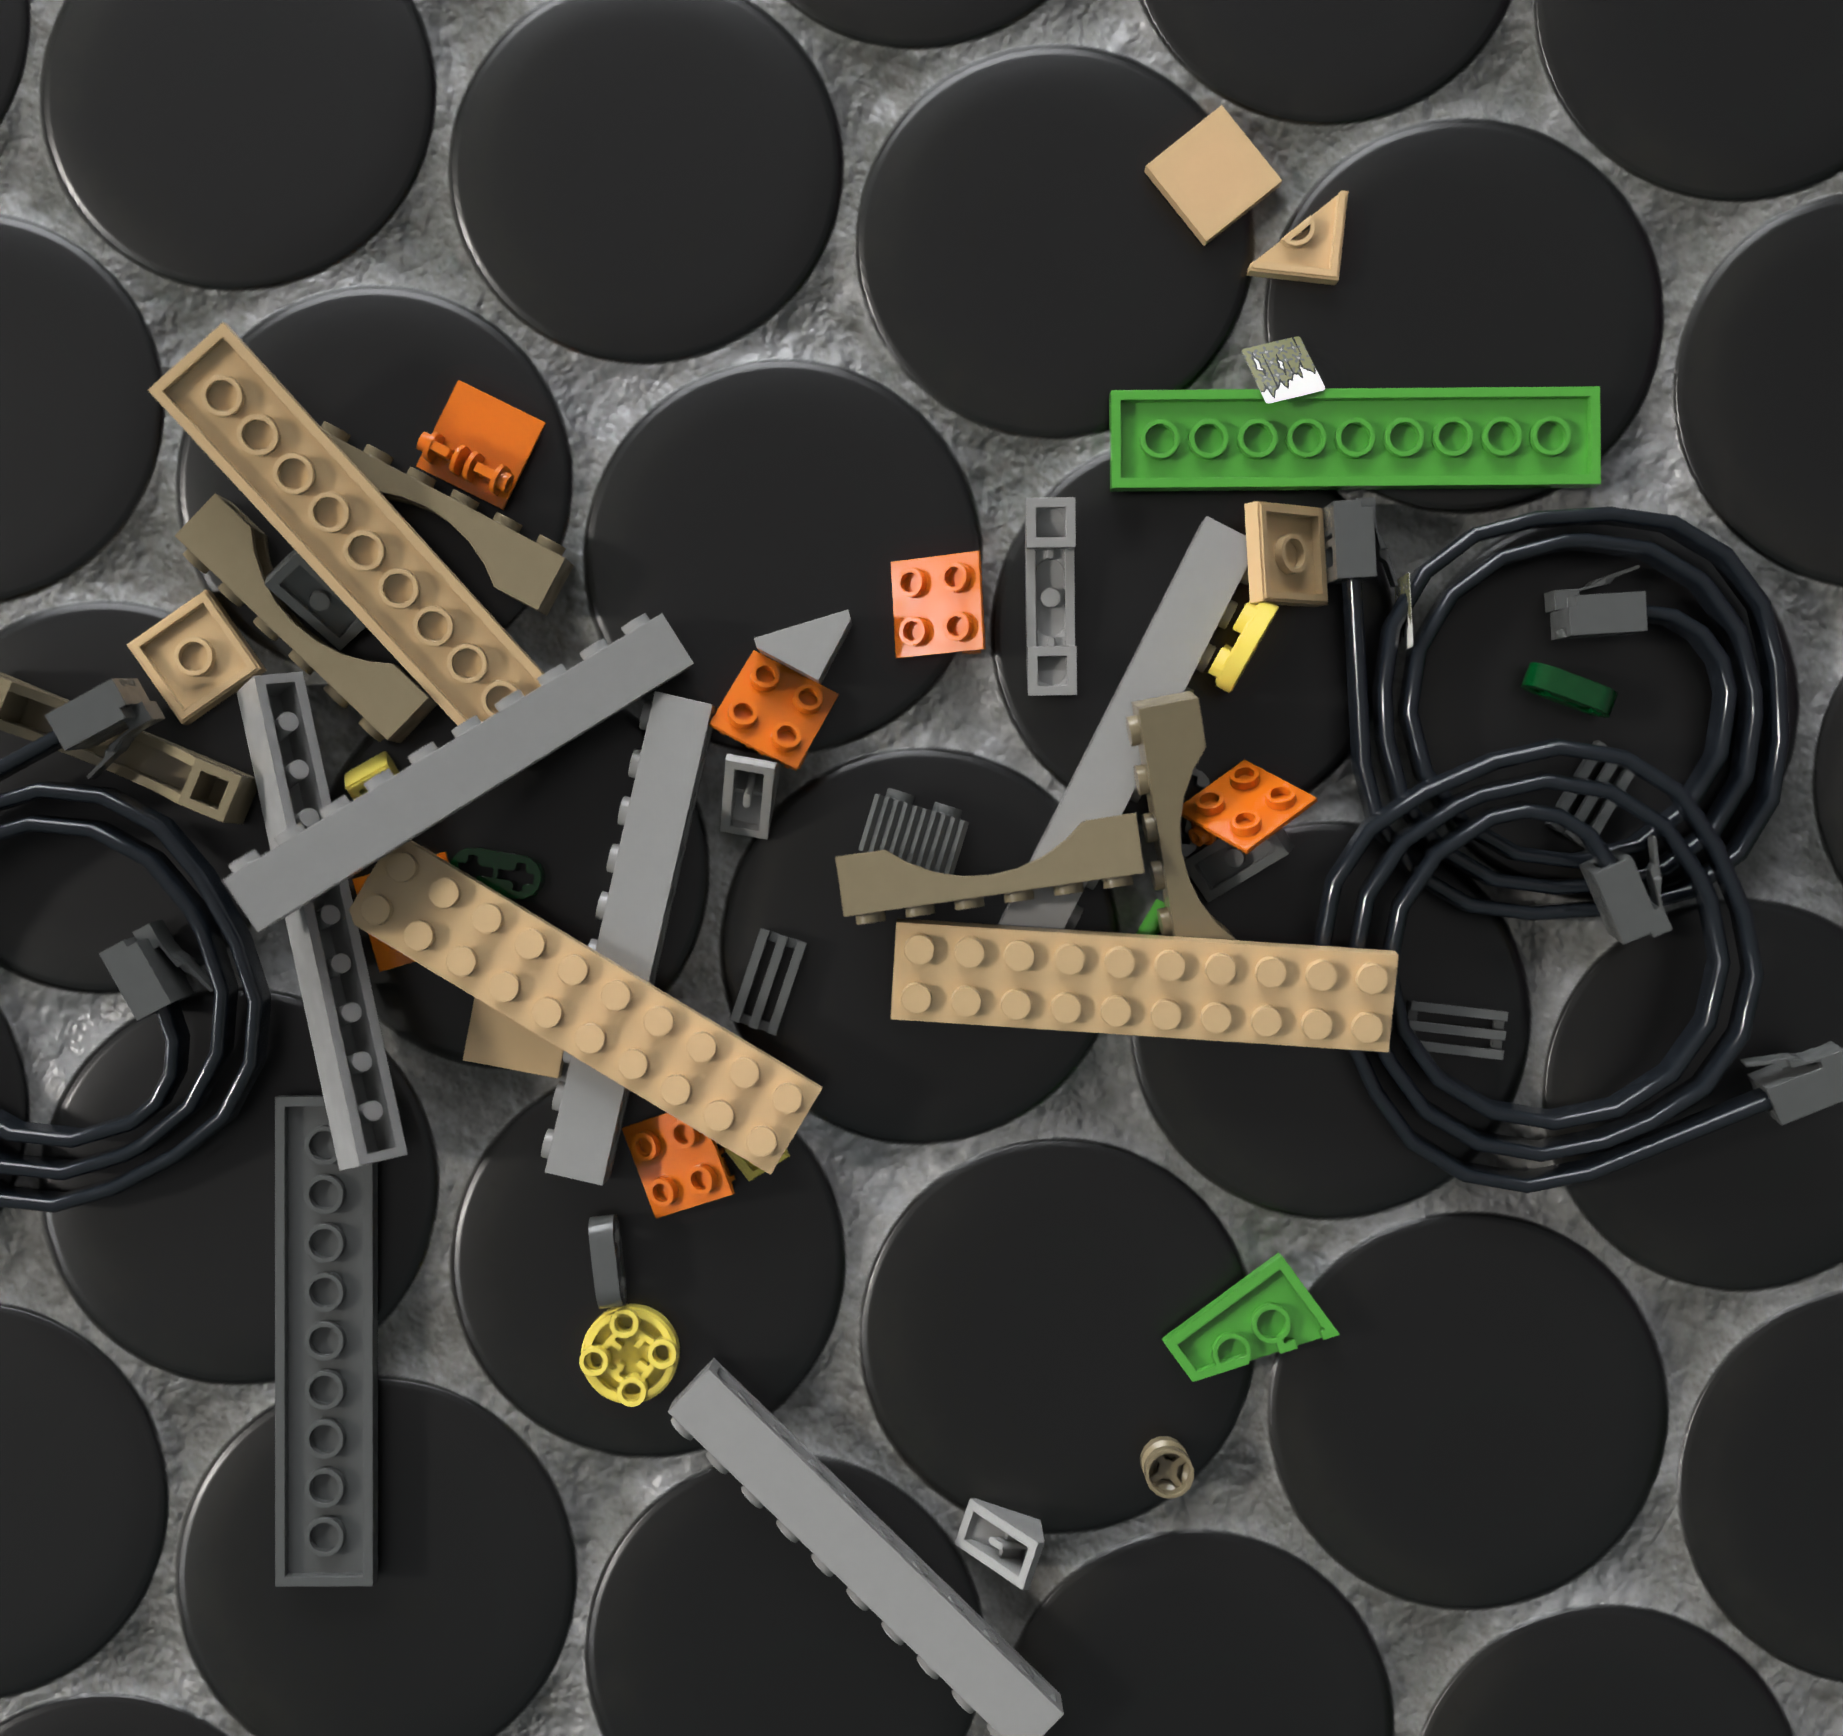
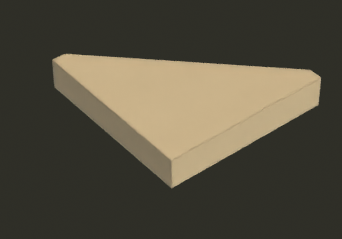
[1247,190,1349,285]

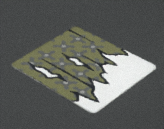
[1242,336,1325,404]
[1394,572,1413,653]

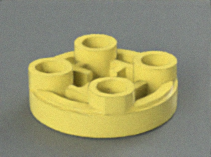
[1208,601,1279,693]
[579,1303,680,1407]

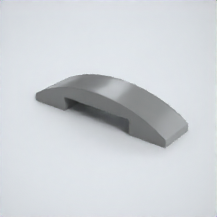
[1025,497,1077,696]

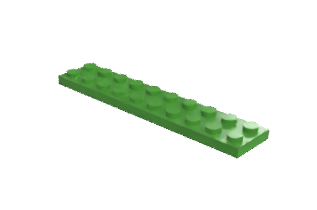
[1109,386,1601,492]

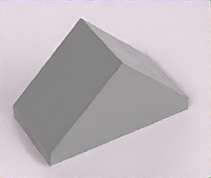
[754,610,853,685]
[720,754,781,840]
[955,1498,1045,1590]

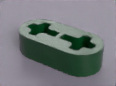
[1521,662,1618,718]
[450,848,546,899]

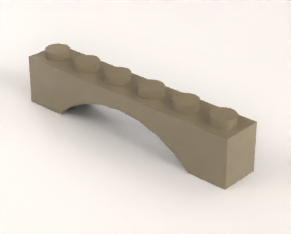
[321,421,574,616]
[175,493,438,743]
[0,672,257,824]
[1126,691,1236,940]
[835,813,1145,925]

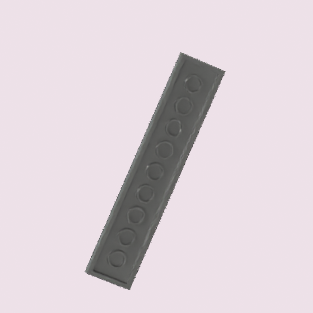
[275,1095,378,1587]

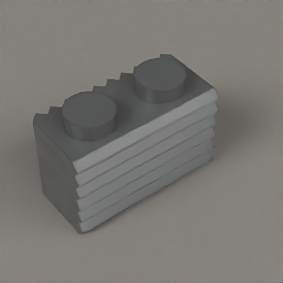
[858,788,969,875]

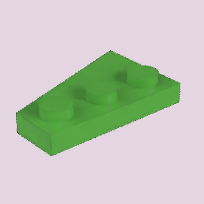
[1162,1252,1340,1382]

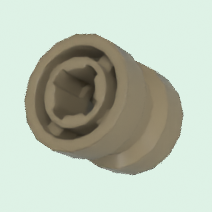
[1140,1436,1194,1498]

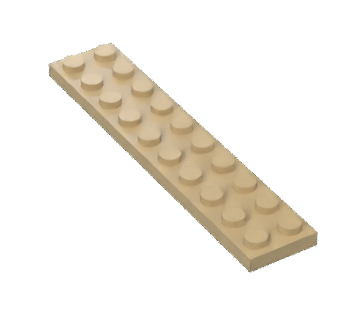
[148,322,544,726]
[344,840,823,1175]
[891,918,1399,1052]

